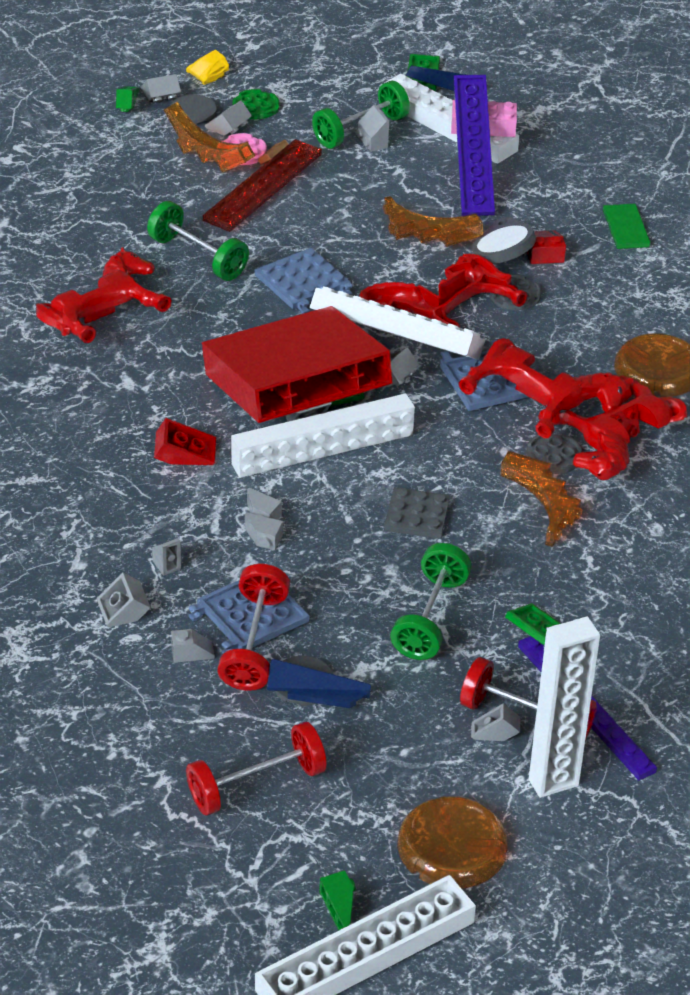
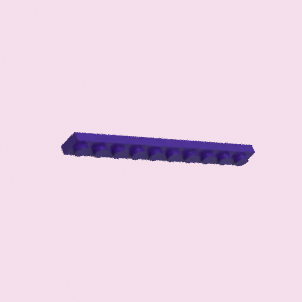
[518,636,657,781]

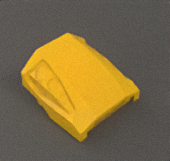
[186,50,229,85]

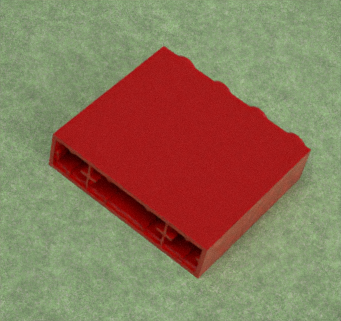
[202,306,393,423]

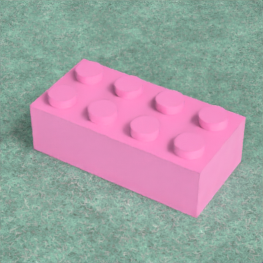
[451,100,517,137]

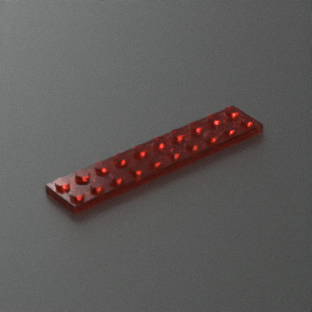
[202,139,322,232]

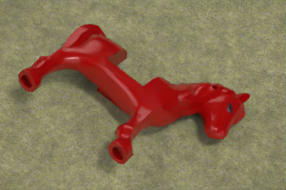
[36,247,172,343]
[359,254,528,328]
[459,338,634,439]
[552,375,688,481]

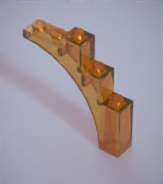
[164,101,255,172]
[383,196,484,247]
[500,451,583,547]

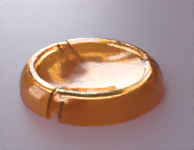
[614,333,690,397]
[397,796,508,888]

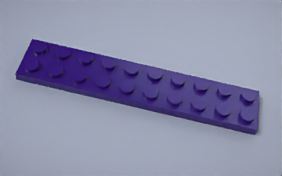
[454,75,495,216]

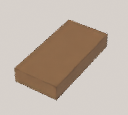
[258,140,288,164]

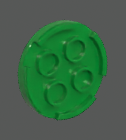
[232,89,279,119]

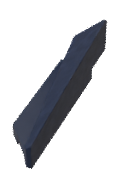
[406,66,466,91]
[267,659,371,708]

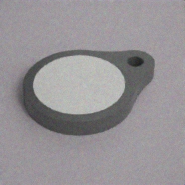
[472,217,536,264]

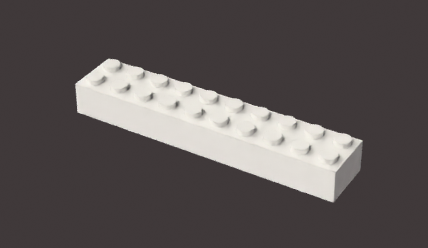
[380,74,519,164]
[310,286,485,360]
[231,393,415,478]
[529,616,600,798]
[255,875,476,995]

